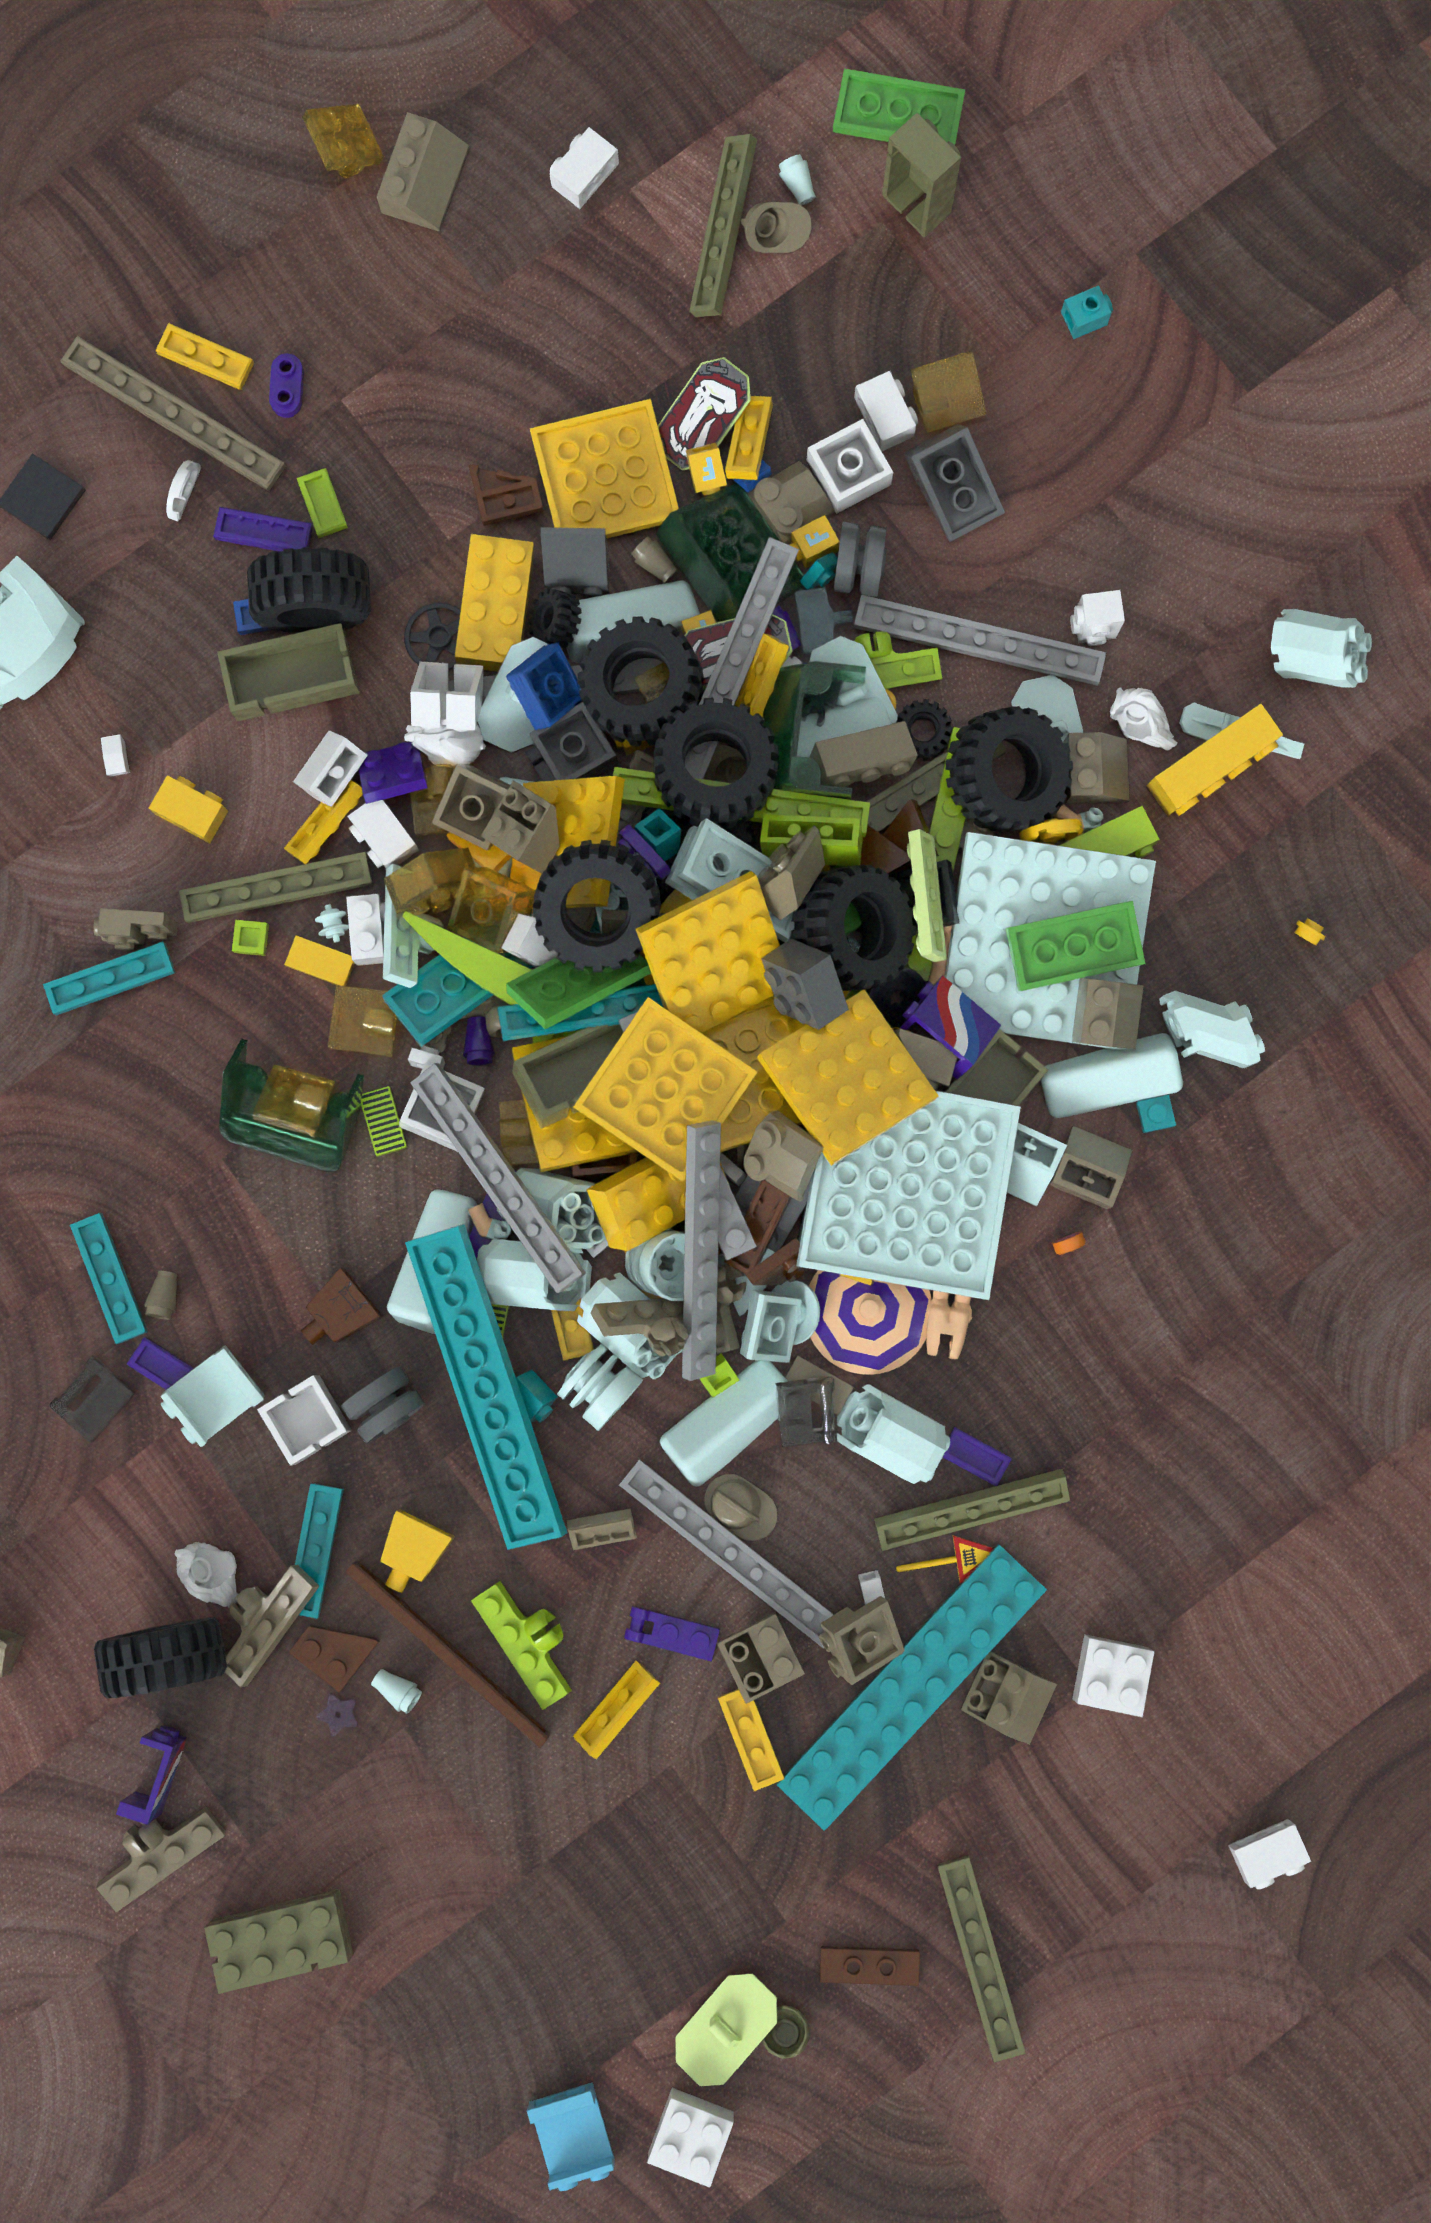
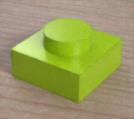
[232,920,269,956]
[700,1353,739,1397]

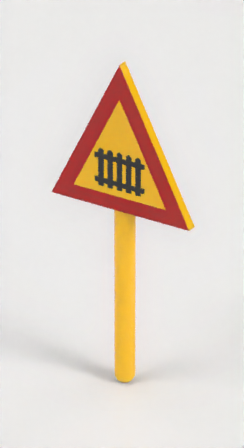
[896,1535,994,1583]

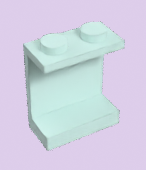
[161,1345,265,1447]

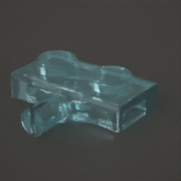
[795,587,853,656]

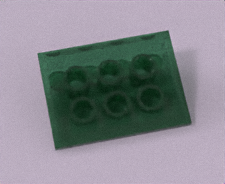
[656,483,804,622]

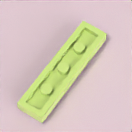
[907,829,947,962]

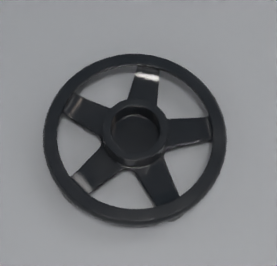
[404,603,461,670]

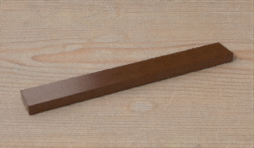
[345,1561,550,1748]

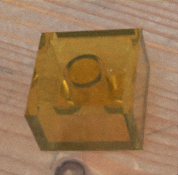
[384,847,482,916]
[447,867,536,954]

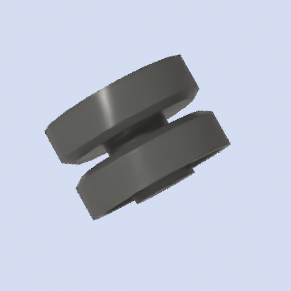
[834,522,887,597]
[341,1366,426,1444]

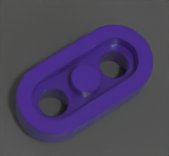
[269,353,304,418]
[617,824,672,881]

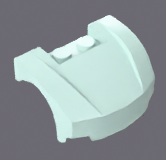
[0,556,85,709]

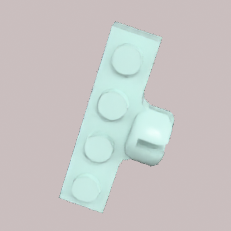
[383,864,444,988]

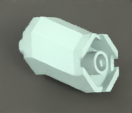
[1271,609,1372,687]
[1159,991,1265,1068]
[497,1168,606,1249]
[477,1239,592,1311]
[577,1273,683,1379]
[837,1384,950,1484]

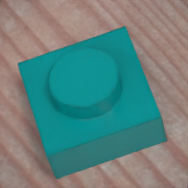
[800,552,838,590]
[1136,1095,1176,1133]

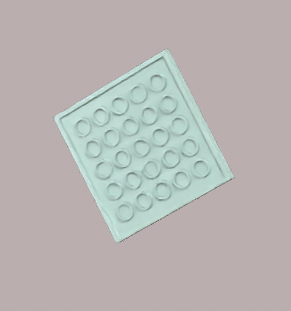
[944,832,1156,1050]
[796,1091,1021,1300]

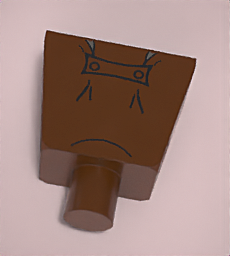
[301,1268,383,1345]

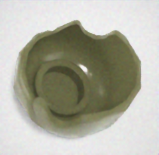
[762,2005,811,2059]

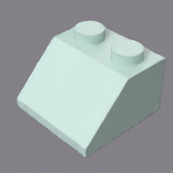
[740,1290,802,1363]

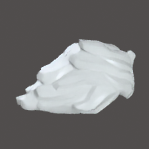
[1110,688,1177,751]
[404,725,486,767]
[175,1542,238,1608]

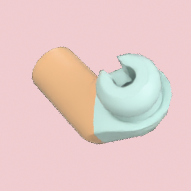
[1054,804,1103,832]
[468,1203,511,1240]

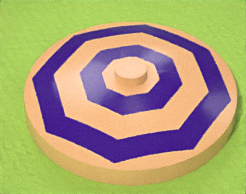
[809,1270,932,1375]

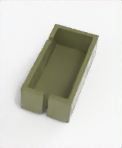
[882,113,961,238]
[217,623,360,721]
[512,1024,623,1129]
[945,1029,1048,1106]
[204,1889,354,1994]

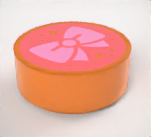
[1052,1231,1086,1255]

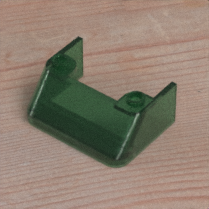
[764,661,866,800]
[219,1038,364,1172]

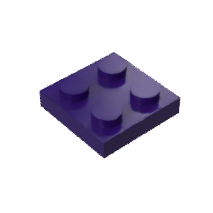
[358,742,428,804]

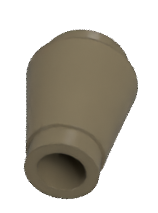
[631,536,677,583]
[144,1271,177,1320]

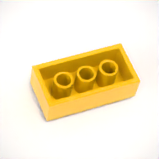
[455,534,534,672]
[1146,704,1283,816]
[586,1157,729,1251]

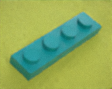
[43,942,176,1016]
[70,1213,148,1344]
[295,1483,344,1619]

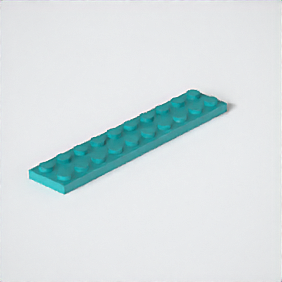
[405,1224,568,1550]
[776,1544,1047,1831]

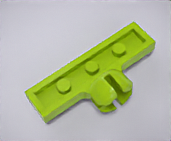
[854,631,942,689]
[471,1581,572,1710]

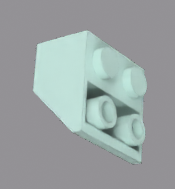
[1007,1123,1067,1206]

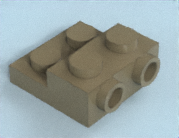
[94,908,178,951]
[819,1596,905,1685]

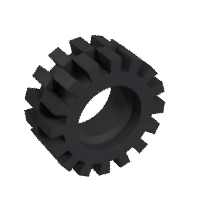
[528,588,582,649]
[896,699,952,761]

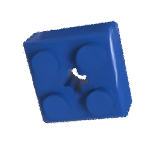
[506,642,582,730]

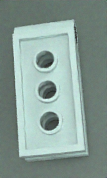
[665,818,797,946]

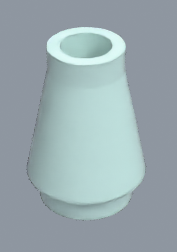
[779,154,816,205]
[371,1669,422,1714]

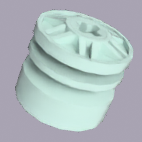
[625,1229,685,1301]
[557,1344,643,1431]

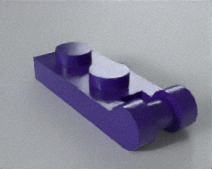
[624,1606,720,1662]

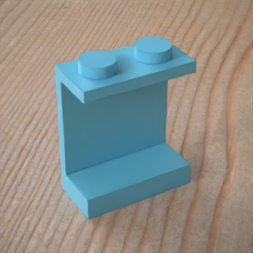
[527,2082,615,2191]

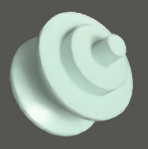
[315,904,349,943]

